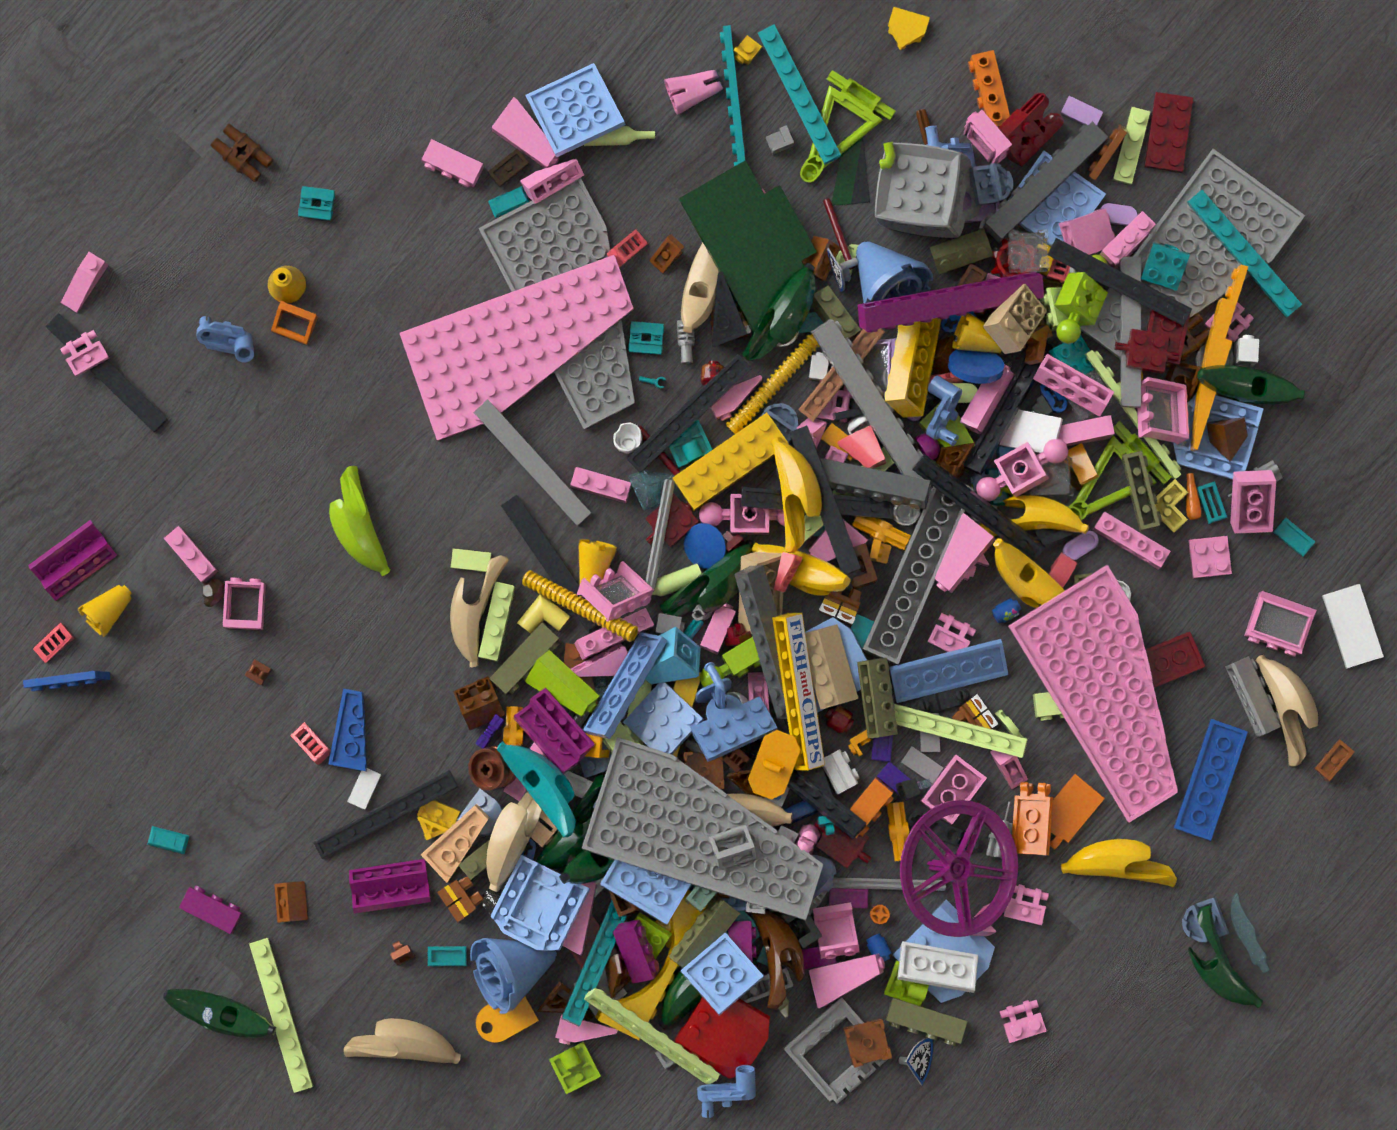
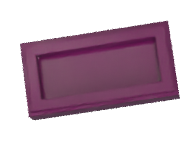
[829,888,868,908]

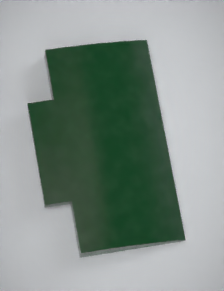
[678,160,818,332]

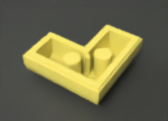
[1155,479,1188,533]
[517,594,571,634]

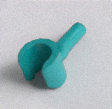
[639,376,666,389]

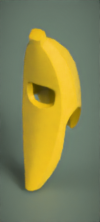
[772,437,822,553]
[979,496,1089,537]
[993,538,1065,608]
[751,543,851,596]
[1061,839,1177,887]

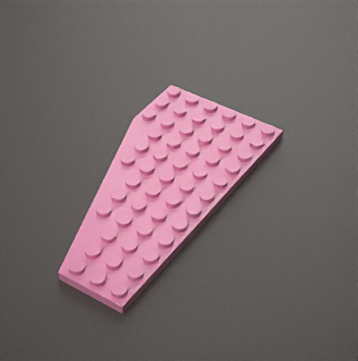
[400,255,634,441]
[1008,565,1178,822]

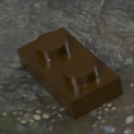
[488,148,529,187]

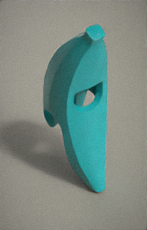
[497,741,576,838]

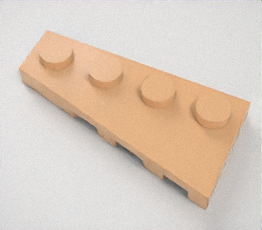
[421,804,490,883]

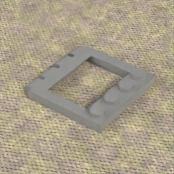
[783,997,888,1104]

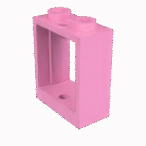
[223,578,266,630]

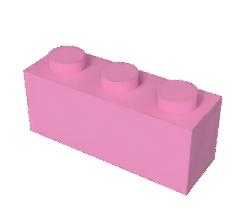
[422,139,484,188]
[571,467,631,503]
[164,526,219,584]

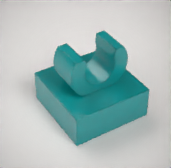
[818,816,835,835]

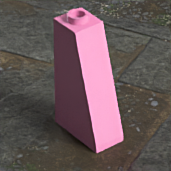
[491,97,559,168]
[960,364,1015,435]
[1058,415,1114,446]
[934,513,995,593]
[562,881,597,956]
[809,953,885,1008]

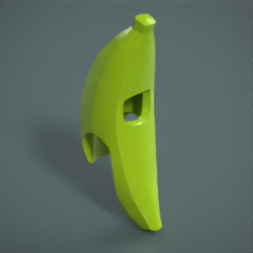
[329,466,390,576]

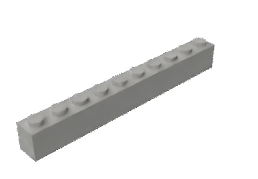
[811,319,923,479]

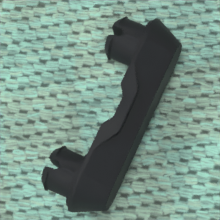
[915,687,970,713]

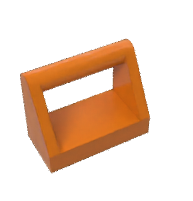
[271,301,318,345]

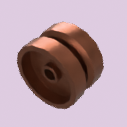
[468,745,516,791]

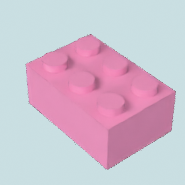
[1230,470,1276,533]
[920,755,987,825]

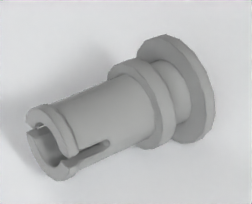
[692,604,712,620]

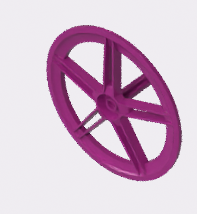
[900,800,1018,937]

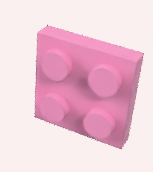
[1188,536,1232,578]

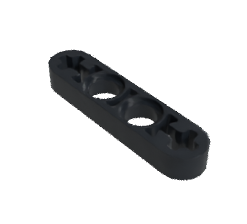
[908,812,979,850]

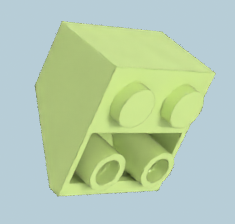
[1040,287,1068,331]

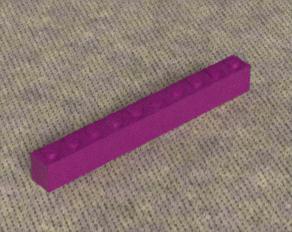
[858,272,1044,333]

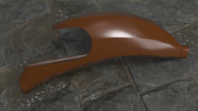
[750,909,804,1009]

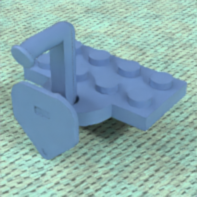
[691,662,777,762]

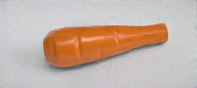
[1186,473,1201,520]

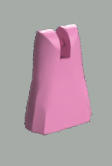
[664,70,723,115]
[794,824,821,855]

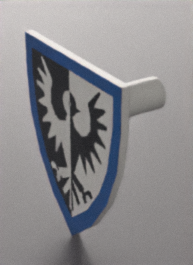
[827,248,858,292]
[899,1038,933,1085]

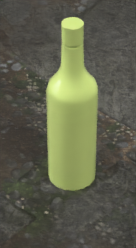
[584,126,655,146]
[632,564,701,596]

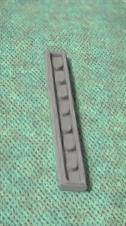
[1120,256,1141,408]
[473,399,591,525]

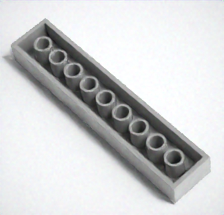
[862,485,974,665]

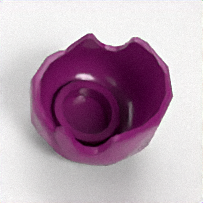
[915,433,940,460]

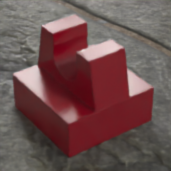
[723,531,745,553]
[724,623,752,646]

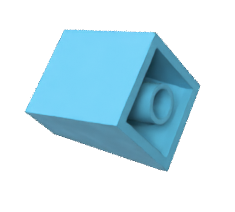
[645,627,701,684]

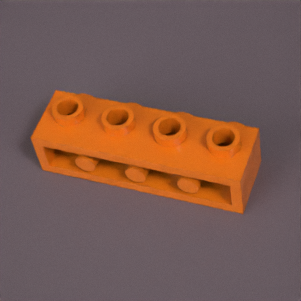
[968,50,1010,128]

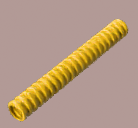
[726,330,820,434]
[522,570,638,642]

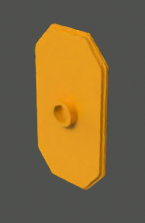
[748,730,800,800]

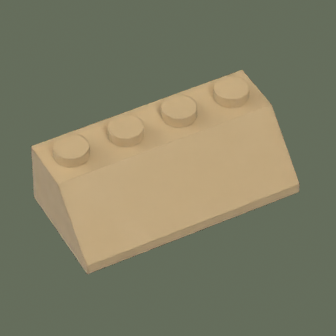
[738,552,783,634]
[805,624,859,710]

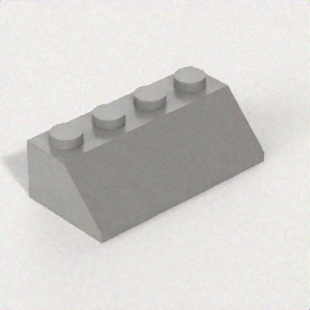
[1225,656,1281,737]

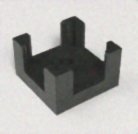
[779,913,822,949]

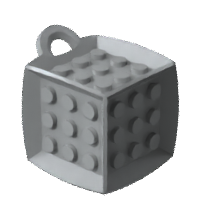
[875,143,981,238]

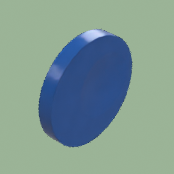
[948,350,1004,384]

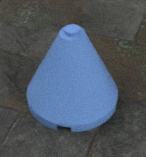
[856,242,933,303]
[470,938,557,1014]

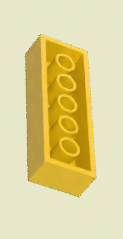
[885,318,941,418]
[672,413,789,511]

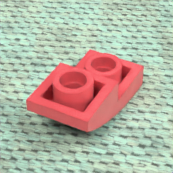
[1048,552,1077,588]

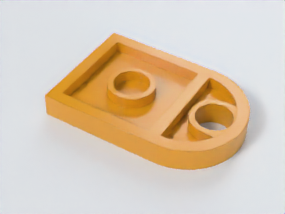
[476,996,539,1042]

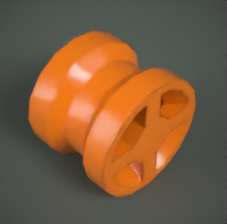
[870,905,890,924]

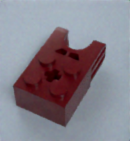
[999,93,1064,167]

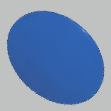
[684,523,726,569]

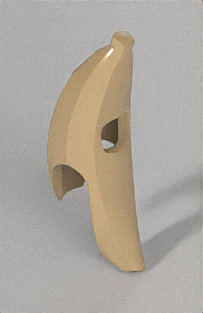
[681,242,719,333]
[450,555,509,667]
[1256,655,1318,767]
[486,792,542,892]
[727,793,793,827]
[344,1018,461,1064]

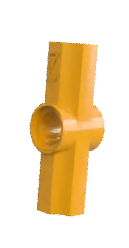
[852,517,911,551]
[503,706,524,746]
[887,802,909,861]

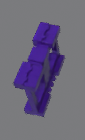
[475,715,505,749]

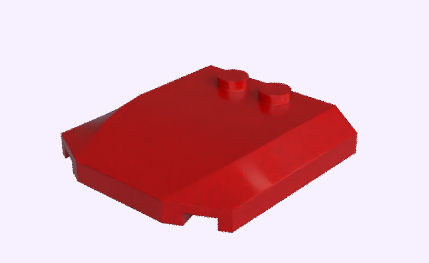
[673,997,770,1079]

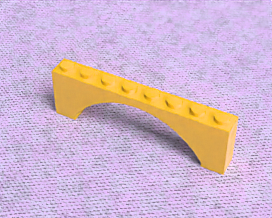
[595,890,708,1040]

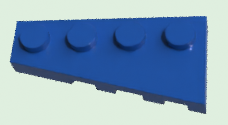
[23,671,111,692]
[328,689,367,772]

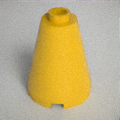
[268,266,306,304]
[953,313,1002,353]
[579,539,617,583]
[78,585,132,637]

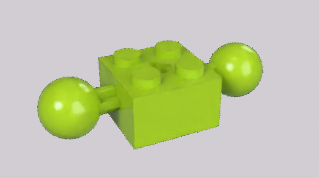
[1054,255,1108,344]
[700,637,761,687]

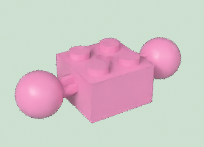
[976,439,1068,501]
[699,494,785,535]

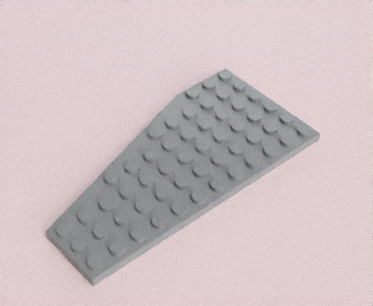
[1080,149,1305,360]
[479,178,635,430]
[582,737,823,921]

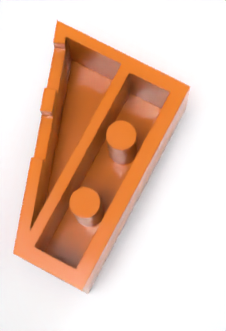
[850,777,894,838]

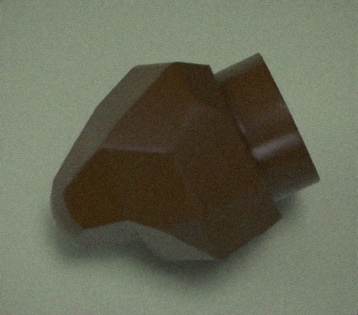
[202,578,225,607]

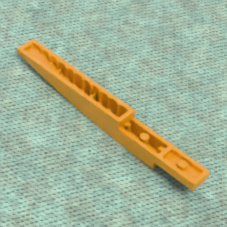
[1190,264,1248,452]

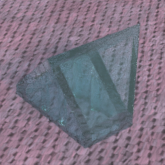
[628,470,675,511]

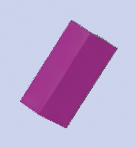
[28,520,117,601]
[514,688,595,774]
[349,859,431,914]

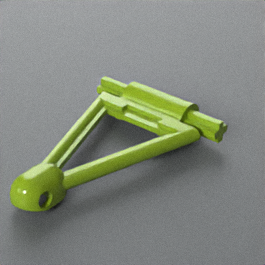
[800,70,896,183]
[1068,421,1171,521]

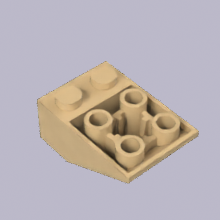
[983,284,1047,354]

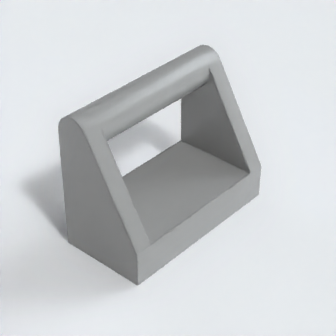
[709,825,757,870]

